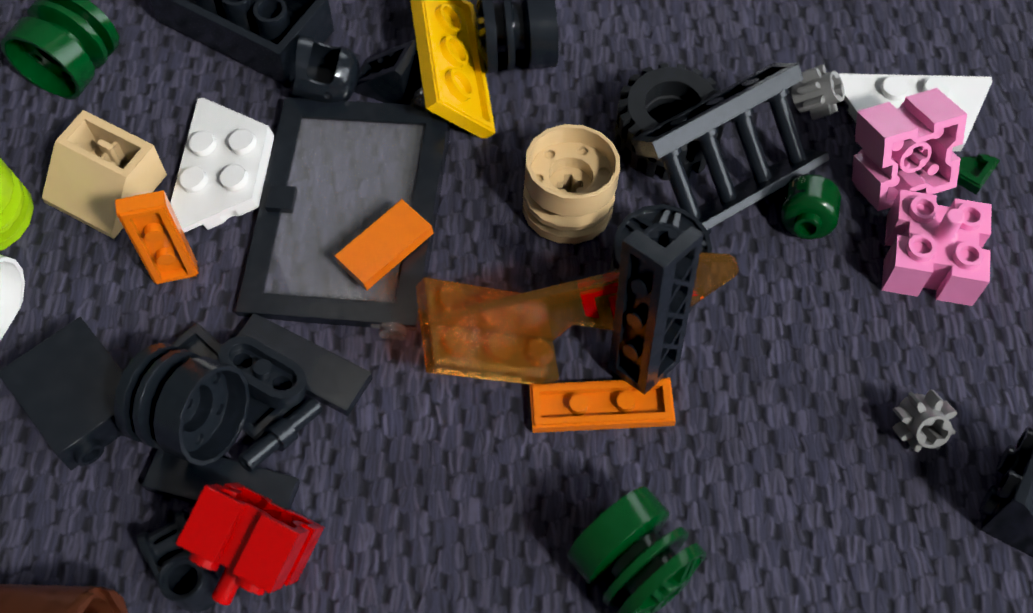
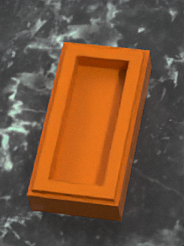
[334,199,434,291]

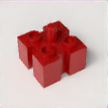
[176,482,325,606]

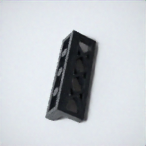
[608,226,704,395]

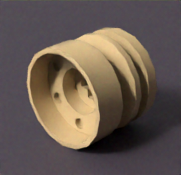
[523,124,620,244]

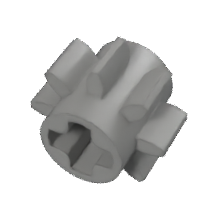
[792,64,845,120]
[892,389,957,452]

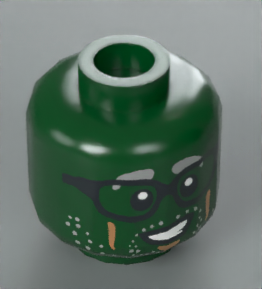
[780,174,841,240]

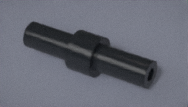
[238,397,322,472]

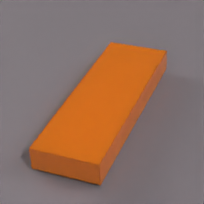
[115,190,199,284]
[529,378,676,433]

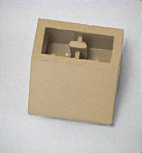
[42,110,167,239]

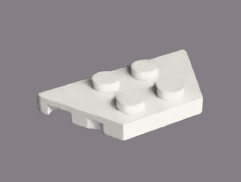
[838,73,992,152]
[170,98,274,233]

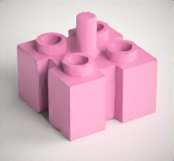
[852,88,967,211]
[882,189,992,306]

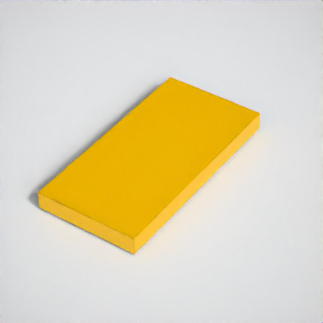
[410,0,495,139]

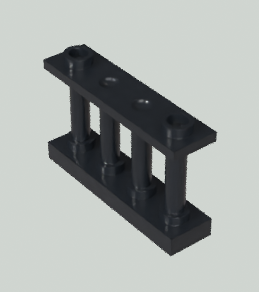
[631,63,830,234]

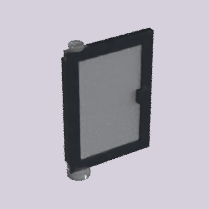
[235,88,450,341]

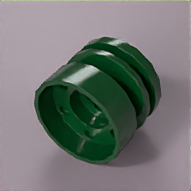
[0,0,119,100]
[567,486,707,613]

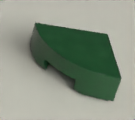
[957,154,1000,195]

